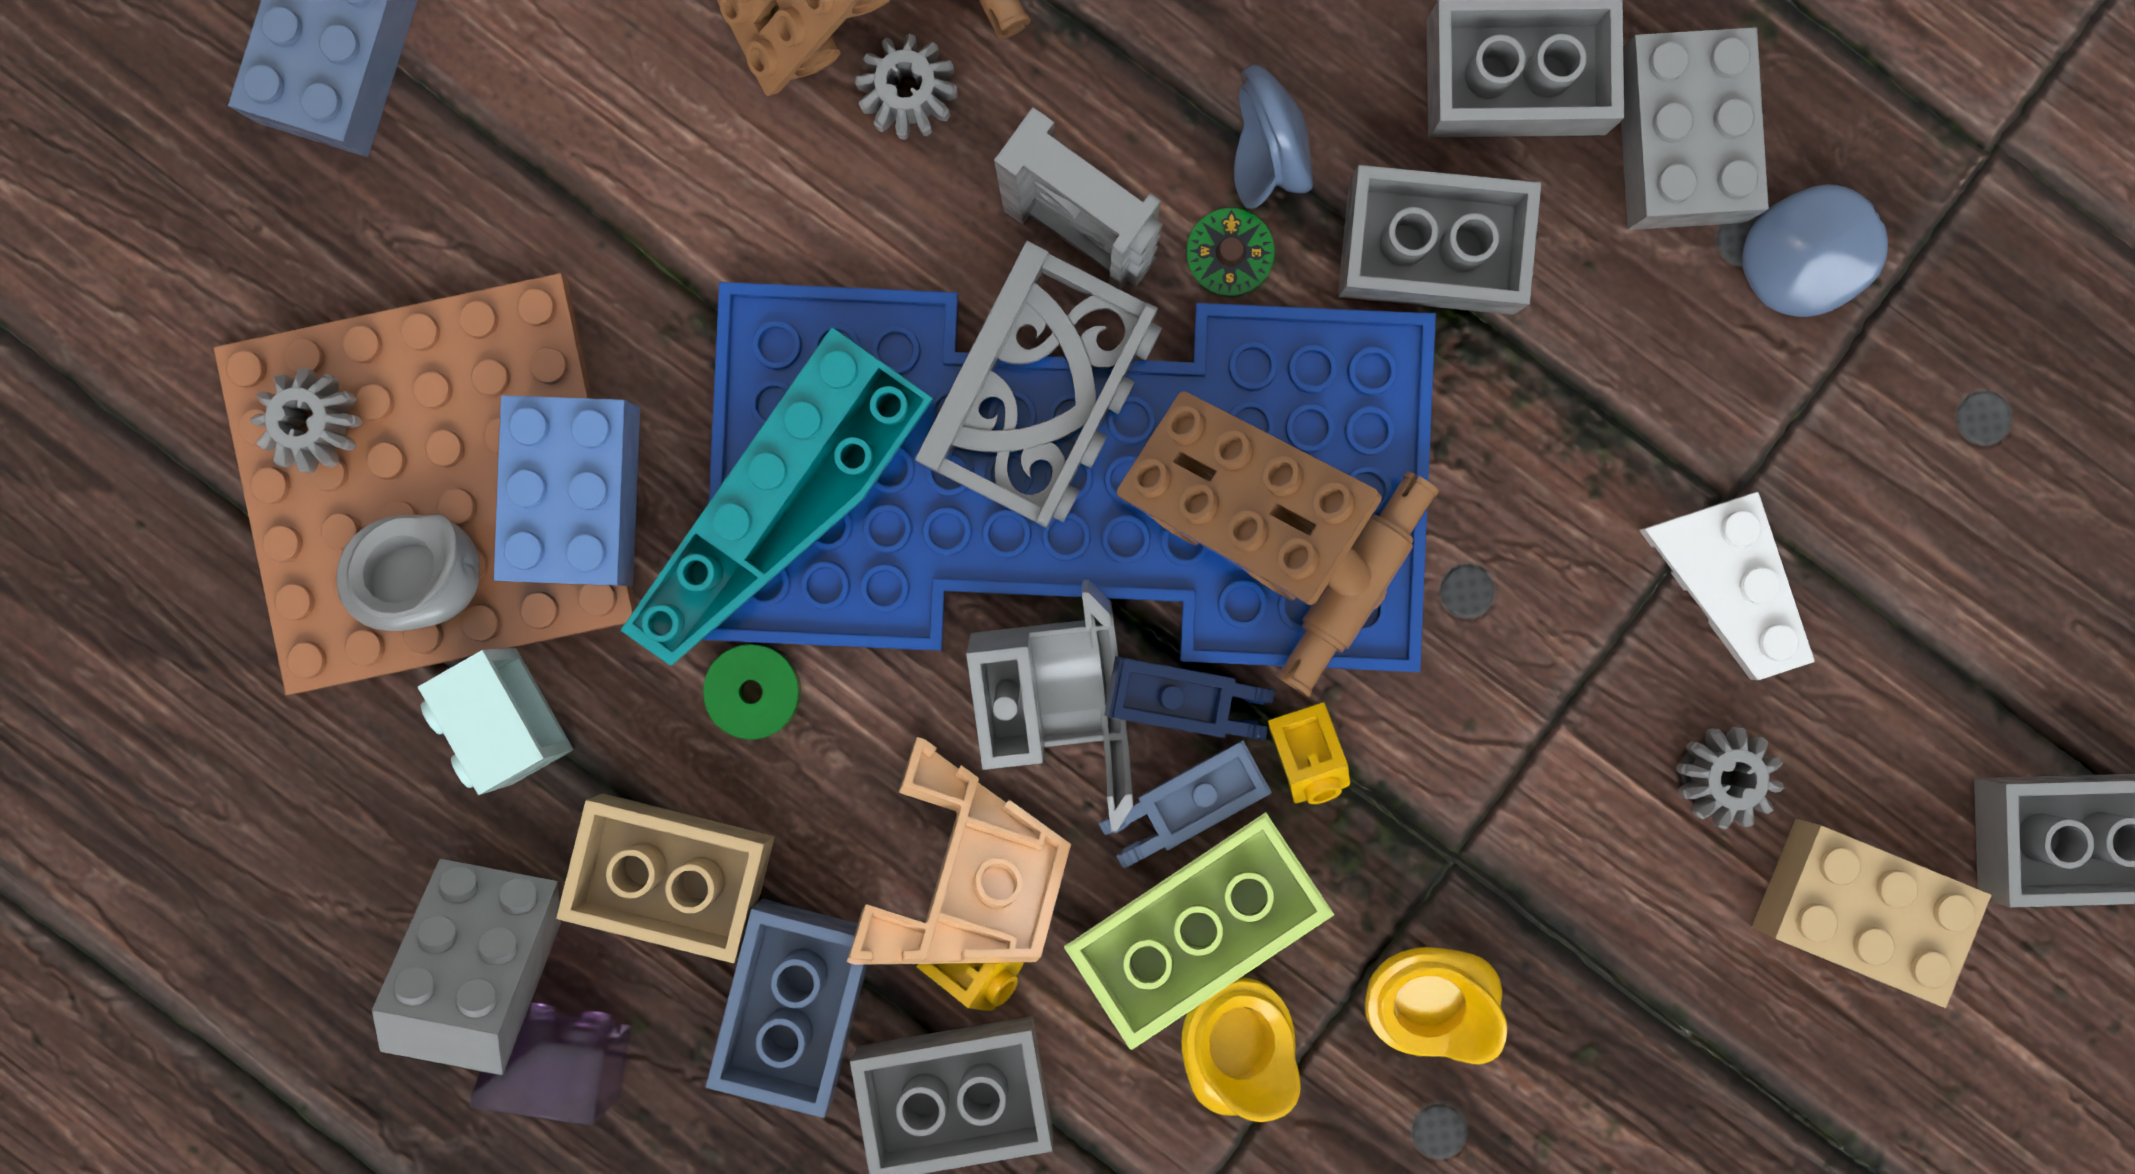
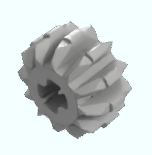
[855,33,958,140]
[249,368,363,473]
[1676,727,1785,829]

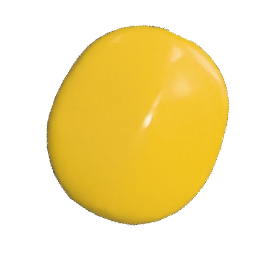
[1364,947,1508,1064]
[1181,977,1301,1122]

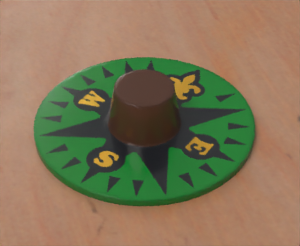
[1186,208,1275,296]

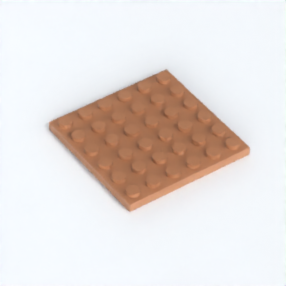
[213,273,636,695]

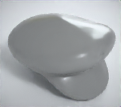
[336,514,479,631]

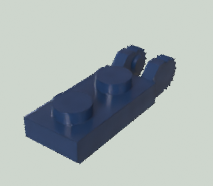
[1104,656,1275,740]

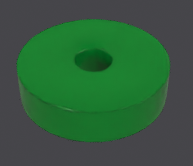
[703,644,801,740]

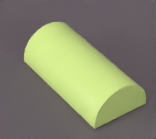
[1064,812,1334,1050]

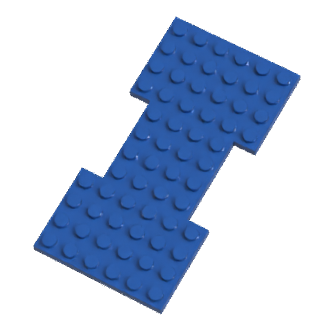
[703,282,1436,672]

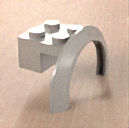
[966,579,1133,832]

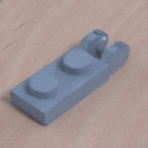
[1098,739,1272,868]

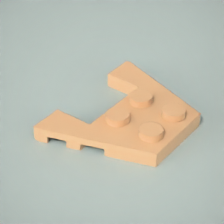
[846,737,1071,965]

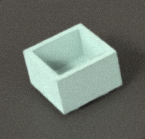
[418,648,574,795]

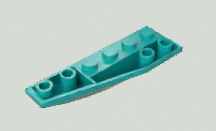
[620,327,934,666]

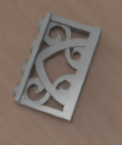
[994,107,1163,290]
[915,241,1162,529]

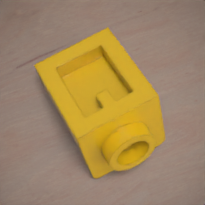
[1268,702,1350,804]
[916,962,1024,1011]

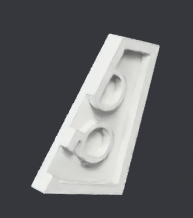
[1639,492,1815,680]

